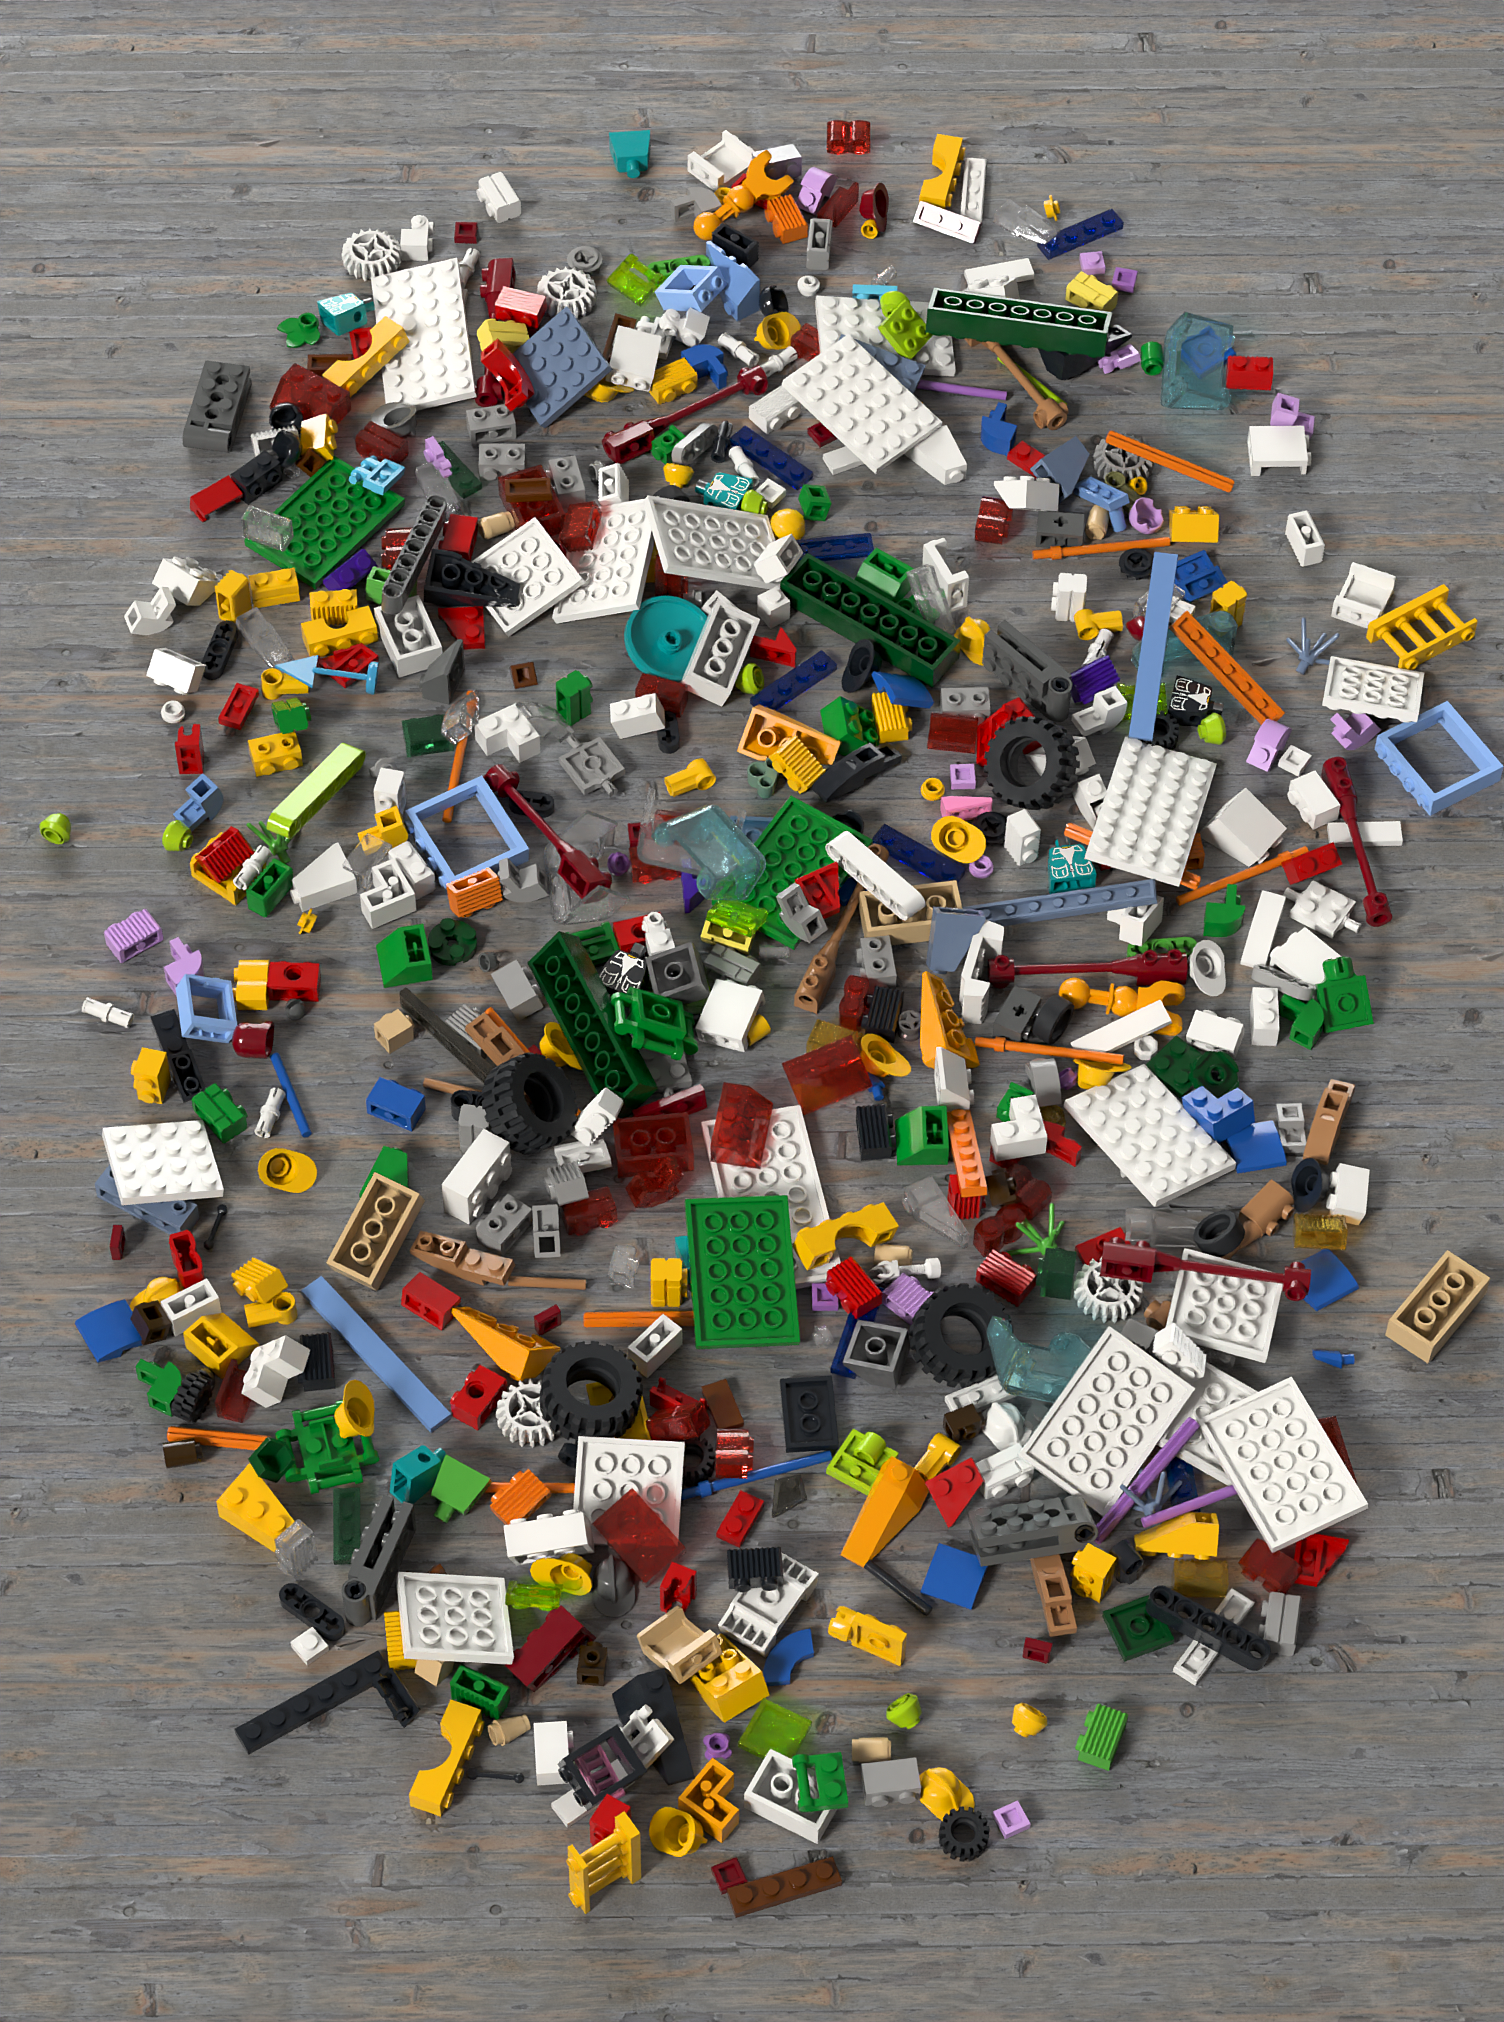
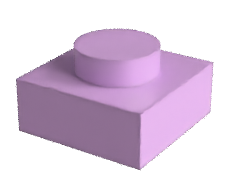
[1079,251,1105,275]
[950,764,976,790]
[993,1801,1030,1839]

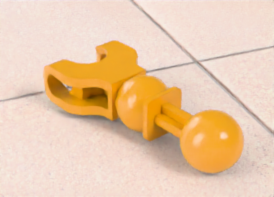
[693,150,794,241]
[1059,977,1186,1036]

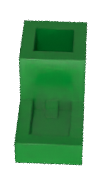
[1203,884,1246,937]
[1278,993,1324,1050]
[135,1359,182,1417]

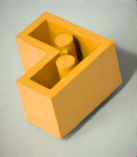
[678,1758,739,1843]

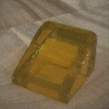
[1039,1104,1066,1127]

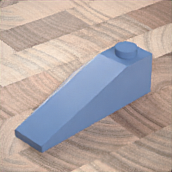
[706,241,760,322]

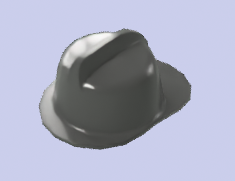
[371,402,417,438]
[591,1555,635,1618]

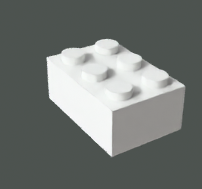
[374,595,443,678]
[442,1129,512,1225]
[503,1509,595,1566]
[744,1749,837,1844]

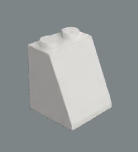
[1199,788,1287,867]

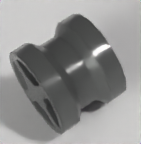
[897,1010,921,1042]

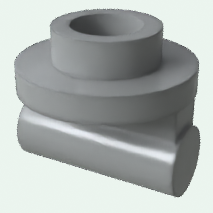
[369,757,397,778]

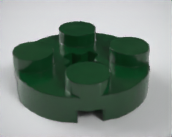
[428,918,477,966]
[1188,1051,1240,1099]

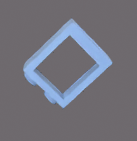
[655,265,727,312]
[176,974,237,1043]

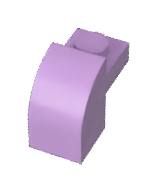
[796,167,838,215]
[1270,393,1315,439]
[1330,713,1381,750]
[1246,719,1292,772]
[164,937,204,997]

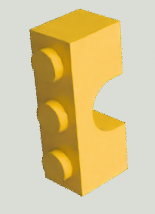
[301,605,378,657]

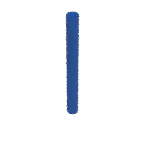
[270,1053,312,1138]

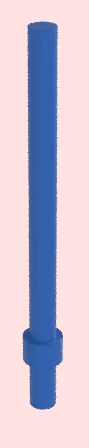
[681,1450,832,1501]

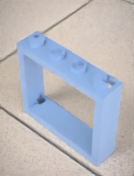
[1375,701,1504,816]
[404,775,529,889]

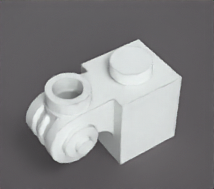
[400,215,434,261]
[659,307,710,347]
[642,912,675,957]

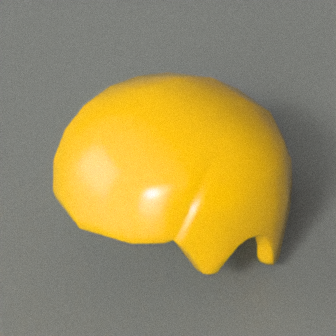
[770,508,805,541]

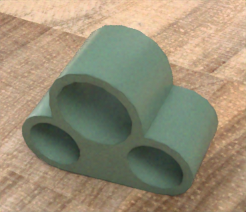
[747,757,781,799]

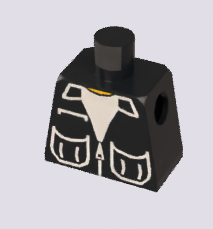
[1168,675,1224,727]
[599,943,650,995]

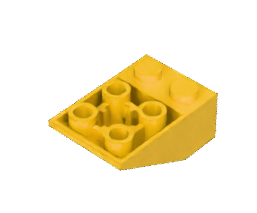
[1134,1511,1219,1560]
[688,1633,770,1723]

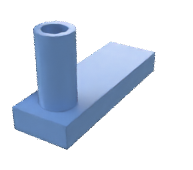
[1073,476,1130,532]

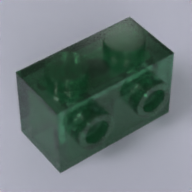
[401,714,454,757]
[1036,1248,1077,1300]

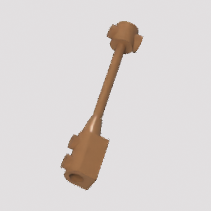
[965,338,1069,430]
[794,843,889,1014]
[1144,1179,1295,1332]

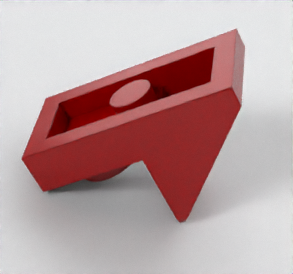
[750,627,797,668]

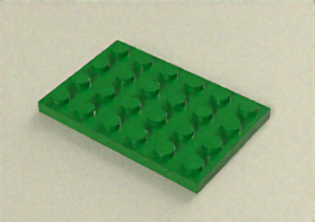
[244,456,405,590]
[712,796,873,950]
[684,1195,800,1349]

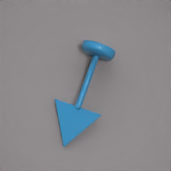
[275,655,379,695]

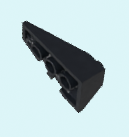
[1038,325,1132,380]
[424,548,520,607]
[612,1668,695,1786]

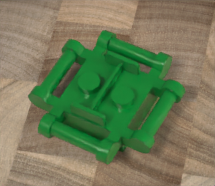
[611,987,698,1061]
[275,1400,380,1495]

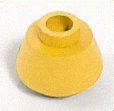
[663,463,694,488]
[1012,1702,1048,1738]

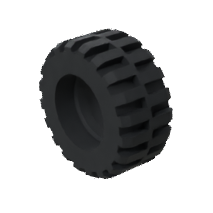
[984,716,1080,810]
[481,1053,578,1155]
[909,1283,1014,1388]
[539,1341,643,1443]

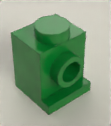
[651,424,686,465]
[798,484,832,521]
[996,1082,1034,1122]

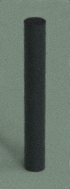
[864,1560,933,1616]

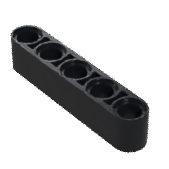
[1145,1585,1271,1671]

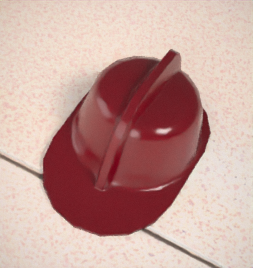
[859,183,889,232]

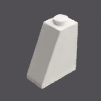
[904,425,967,485]
[290,843,357,912]

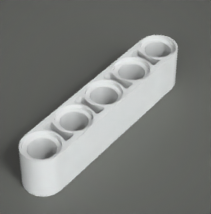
[825,831,926,921]

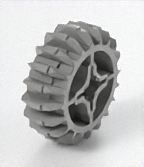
[1093,432,1155,485]

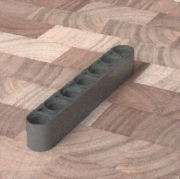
[381,494,447,615]

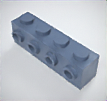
[95,1164,199,1234]

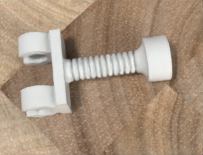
[869,1258,941,1285]

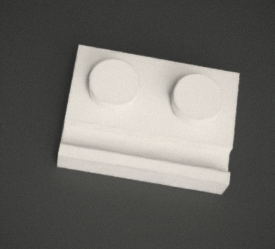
[554,1136,612,1173]

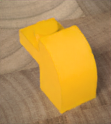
[357,805,408,857]

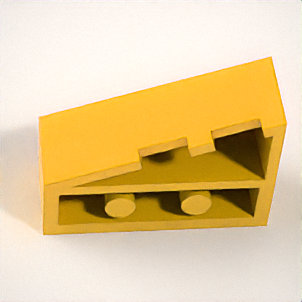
[216,1463,298,1557]

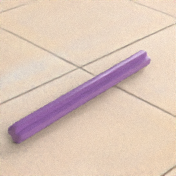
[1094,1417,1200,1544]

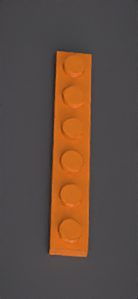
[1169,611,1285,725]
[947,1109,987,1197]

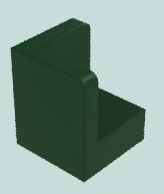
[248,1437,296,1483]

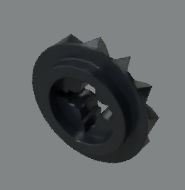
[1119,548,1154,580]
[973,812,1007,846]

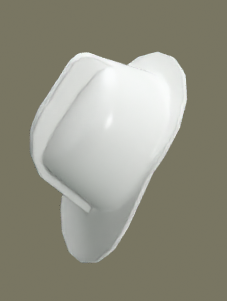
[1187,940,1226,996]
[981,1401,1032,1451]

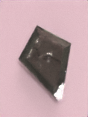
[772,1474,807,1518]

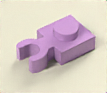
[1098,344,1141,374]
[423,436,452,478]

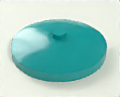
[624,596,707,684]

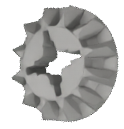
[567,246,602,275]

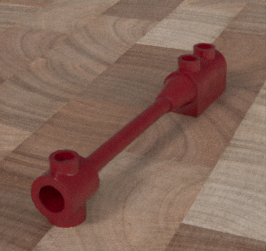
[471,258,516,407]
[602,365,768,464]
[1321,757,1392,927]
[483,764,612,902]
[988,949,1187,989]
[1100,1237,1311,1301]

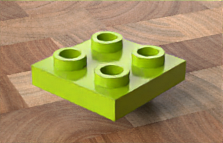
[878,299,933,360]
[826,1429,899,1496]

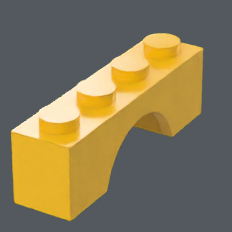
[919,134,966,209]
[322,316,410,401]
[792,1202,899,1271]
[409,1699,485,1817]

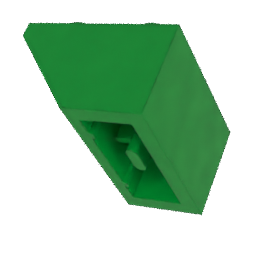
[854,547,915,603]
[820,696,879,756]
[376,924,433,988]
[895,1106,949,1166]

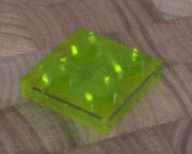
[738,1698,812,1759]

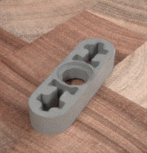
[672,423,718,466]
[1251,964,1314,1000]

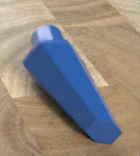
[857,1069,885,1101]
[1312,1350,1355,1369]

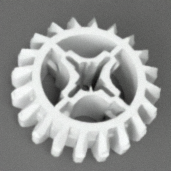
[342,228,402,281]
[537,266,597,318]
[1073,1257,1143,1324]
[496,1378,561,1448]

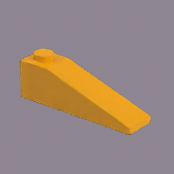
[737,704,841,765]
[920,971,980,1069]
[451,1307,561,1381]
[840,1456,929,1568]

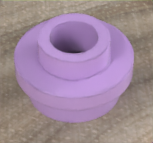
[969,855,993,879]

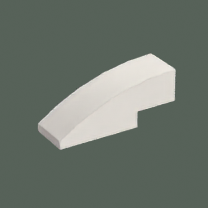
[1240,890,1286,968]

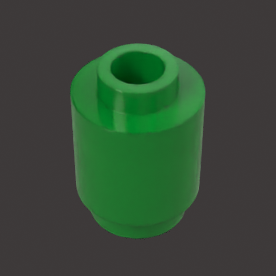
[1140,341,1164,376]

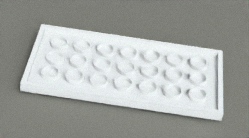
[371,258,477,410]
[1084,737,1217,887]
[701,1105,841,1289]

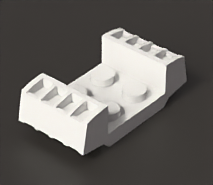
[959,920,1004,1024]
[718,1552,819,1658]

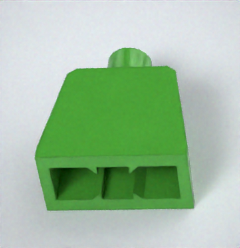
[431,1454,492,1523]

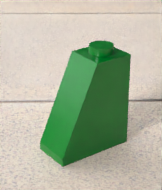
[359,1146,409,1198]

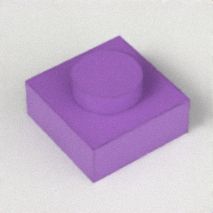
[1112,267,1138,293]
[812,1283,838,1311]

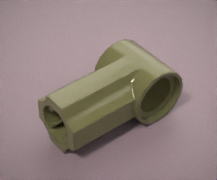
[1104,471,1142,514]

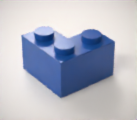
[1182,1086,1255,1144]

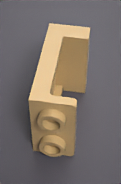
[637,1605,723,1684]

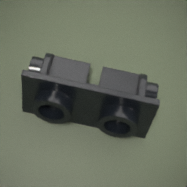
[372,1667,421,1728]

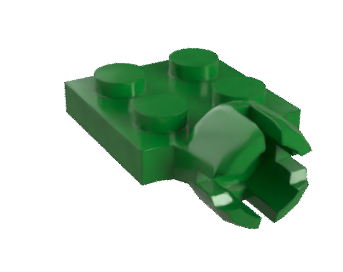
[1315,956,1374,1033]

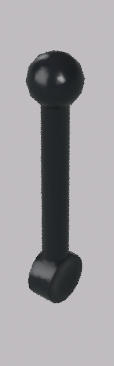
[204,1204,227,1250]
[467,1768,524,1784]

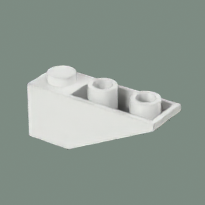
[1071,774,1107,830]

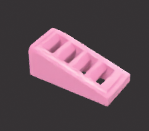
[940,796,993,821]
[575,1745,625,1805]

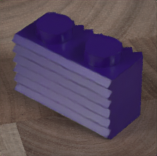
[323,549,377,591]
[1070,655,1120,705]

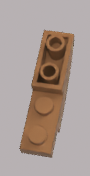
[465,1012,533,1106]
[1303,1079,1355,1165]
[410,1231,515,1286]
[1030,1554,1077,1637]

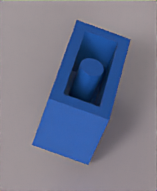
[366,1077,426,1132]

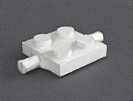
[1283,880,1361,938]

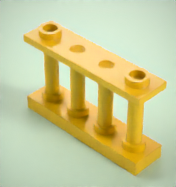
[1366,584,1478,670]
[566,1811,641,1914]

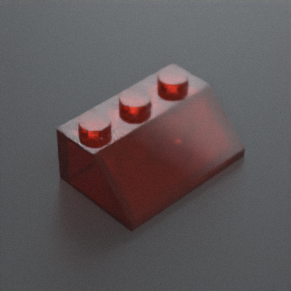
[269,363,351,424]
[782,1035,873,1116]
[710,1082,773,1169]

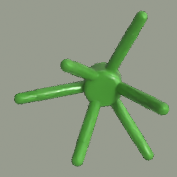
[246,821,297,864]
[1007,1203,1065,1265]

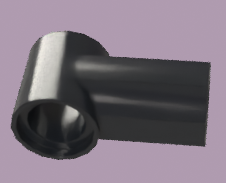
[1109,1539,1144,1585]

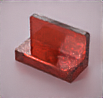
[817,182,859,228]
[927,713,978,754]
[215,1358,251,1423]

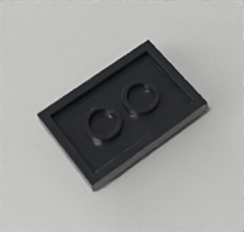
[780,1375,839,1453]

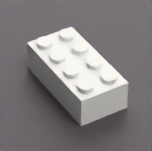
[679,599,760,707]

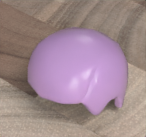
[1129,497,1164,534]

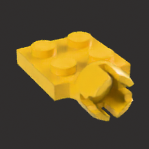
[828,1606,907,1667]

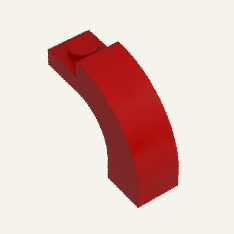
[481,338,534,411]
[989,1121,1082,1172]

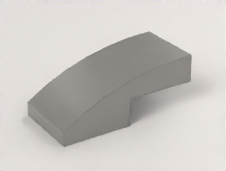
[1276,1103,1307,1153]

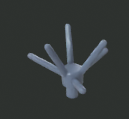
[1286,618,1340,675]
[1116,1468,1182,1527]

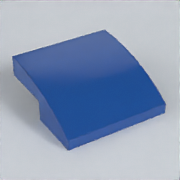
[1174,550,1228,603]
[871,671,934,709]
[1226,1120,1287,1174]
[1301,1248,1359,1311]
[75,1299,142,1363]
[921,1543,988,1610]

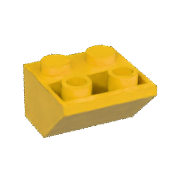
[1169,506,1219,543]
[183,1313,260,1379]

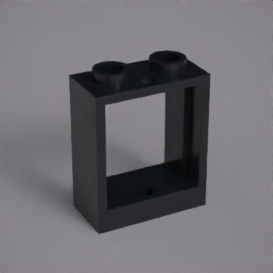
[557,1725,647,1811]

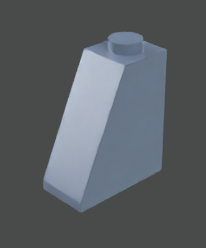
[1030,436,1090,505]
[926,906,986,974]

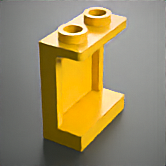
[190,832,267,906]

